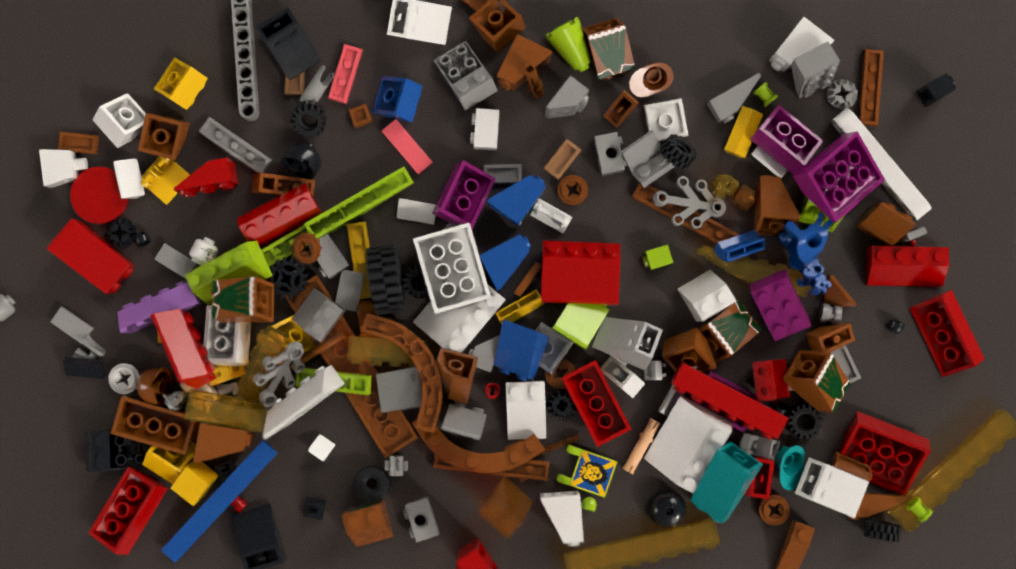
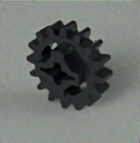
[266,257,309,299]

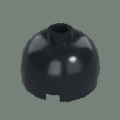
[281,143,321,179]
[648,489,687,528]

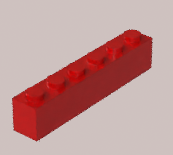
[670,363,788,440]

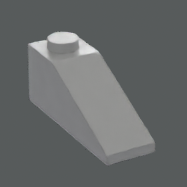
[707,73,761,124]

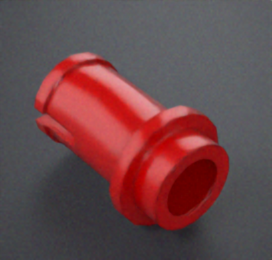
[230,496,248,513]

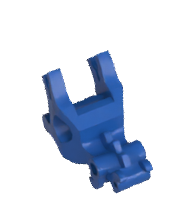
[778,213,833,295]

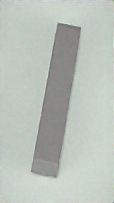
[231,0,259,121]

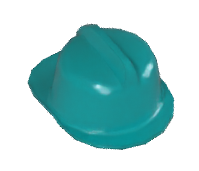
[774,445,805,490]

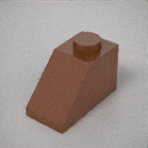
[806,322,855,353]

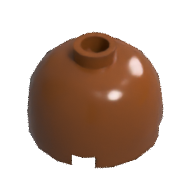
[136,367,173,406]

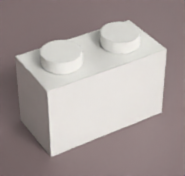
[470,108,499,151]

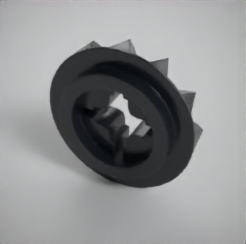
[105,218,137,249]

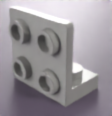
[621,130,674,188]

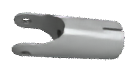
[299,65,334,104]

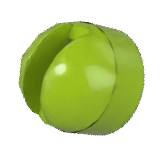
[581,497,597,512]

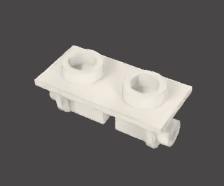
[530,199,572,233]

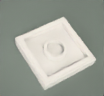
[643,98,689,142]

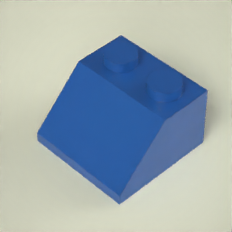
[372,76,423,122]

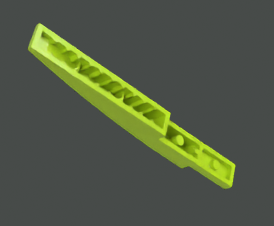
[261,167,414,268]

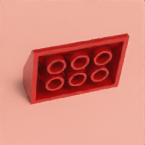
[541,240,620,305]
[838,411,931,496]

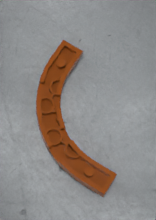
[361,313,442,434]
[412,419,545,474]

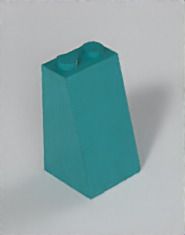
[690,442,763,524]

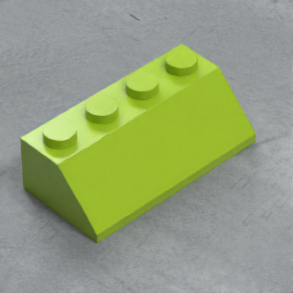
[185,241,273,306]

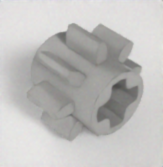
[385,455,408,476]

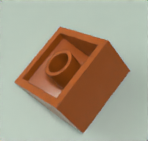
[469,0,526,52]
[138,113,190,160]
[662,328,716,373]

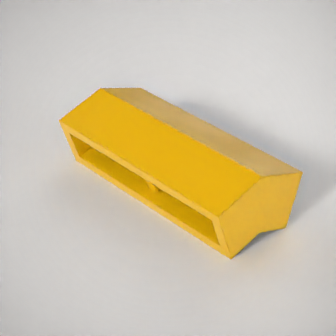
[724,106,763,158]
[495,289,545,324]

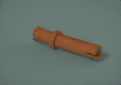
[523,63,544,99]

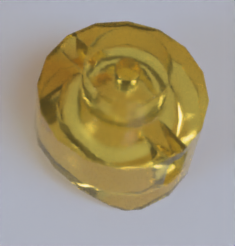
[711,174,739,200]

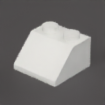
[92,93,146,148]

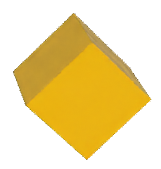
[170,461,220,506]

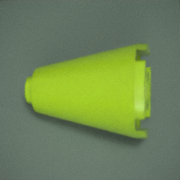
[544,17,591,72]

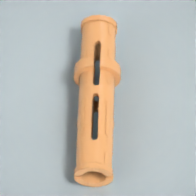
[623,418,661,474]

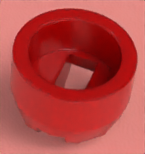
[485,383,500,399]

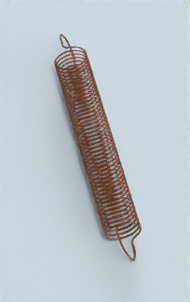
[537,432,585,457]

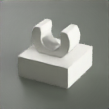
[644,361,666,380]

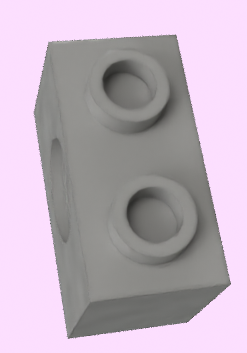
[593,132,627,176]
[403,496,440,542]

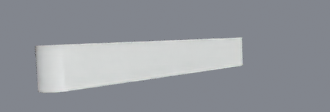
[831,108,931,221]

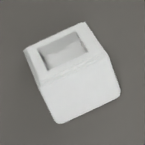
[307,434,336,461]

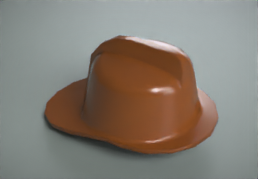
[629,62,674,97]

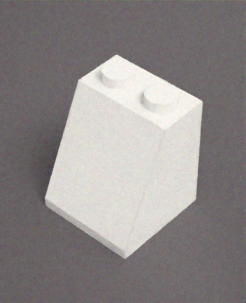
[768,17,835,72]
[677,270,736,322]
[540,491,584,546]

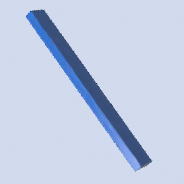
[161,439,278,563]

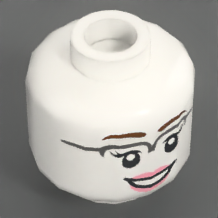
[189,237,218,266]

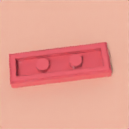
[328,44,363,104]
[382,119,433,175]

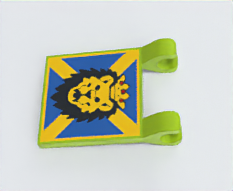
[556,445,617,498]

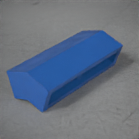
[713,230,765,262]

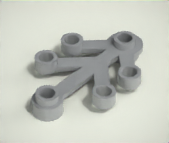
[652,176,726,229]
[253,341,305,408]

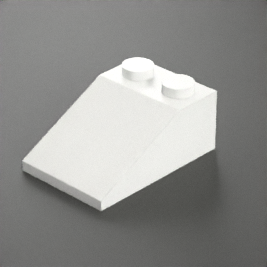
[506,381,546,440]

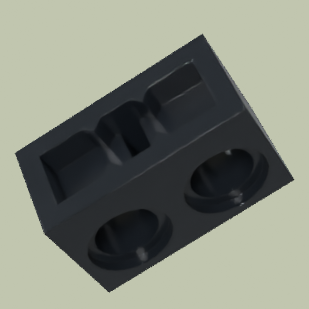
[916,73,956,107]

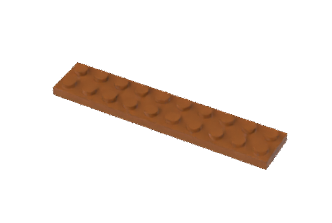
[285,275,418,458]

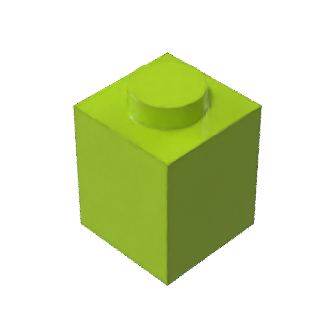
[642,245,673,271]

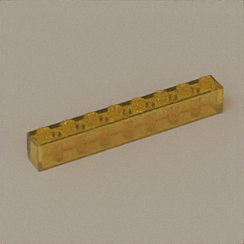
[887,409,1016,532]
[563,519,721,569]

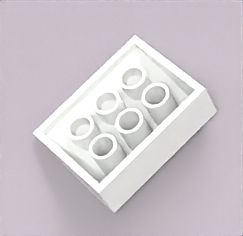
[413,223,491,314]
[413,284,506,353]
[263,365,345,439]
[644,395,732,494]

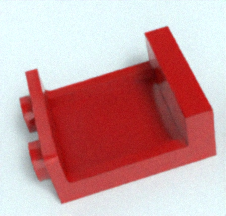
[752,359,790,402]

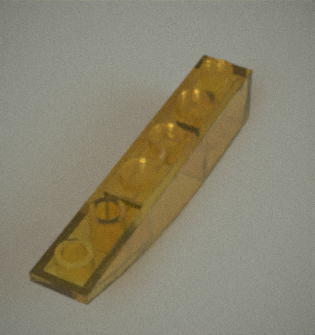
[695,245,809,297]

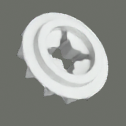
[109,363,139,394]

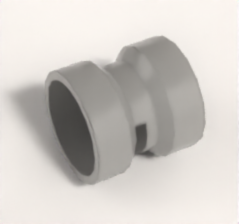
[818,303,843,324]

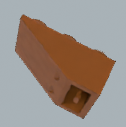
[855,202,916,246]

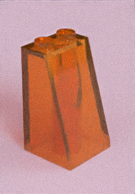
[478,476,533,539]

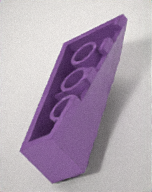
[118,280,202,333]

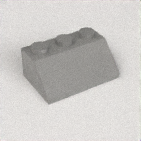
[545,76,589,118]

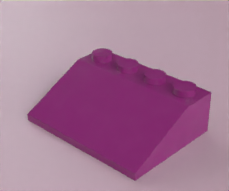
[793,131,885,223]

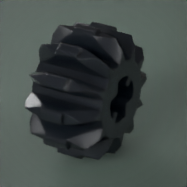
[546,389,577,422]

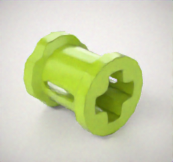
[753,82,778,107]
[906,496,933,523]

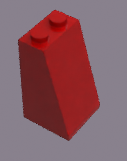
[46,218,135,294]

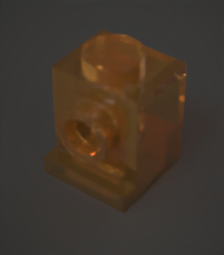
[730,184,756,212]

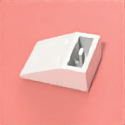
[387,0,452,45]
[795,458,869,518]

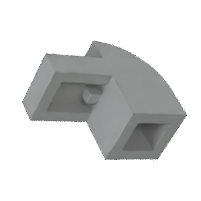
[740,433,780,460]

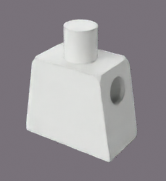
[39,149,88,188]

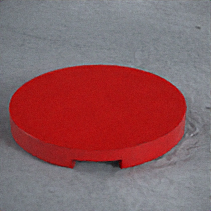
[70,166,129,224]

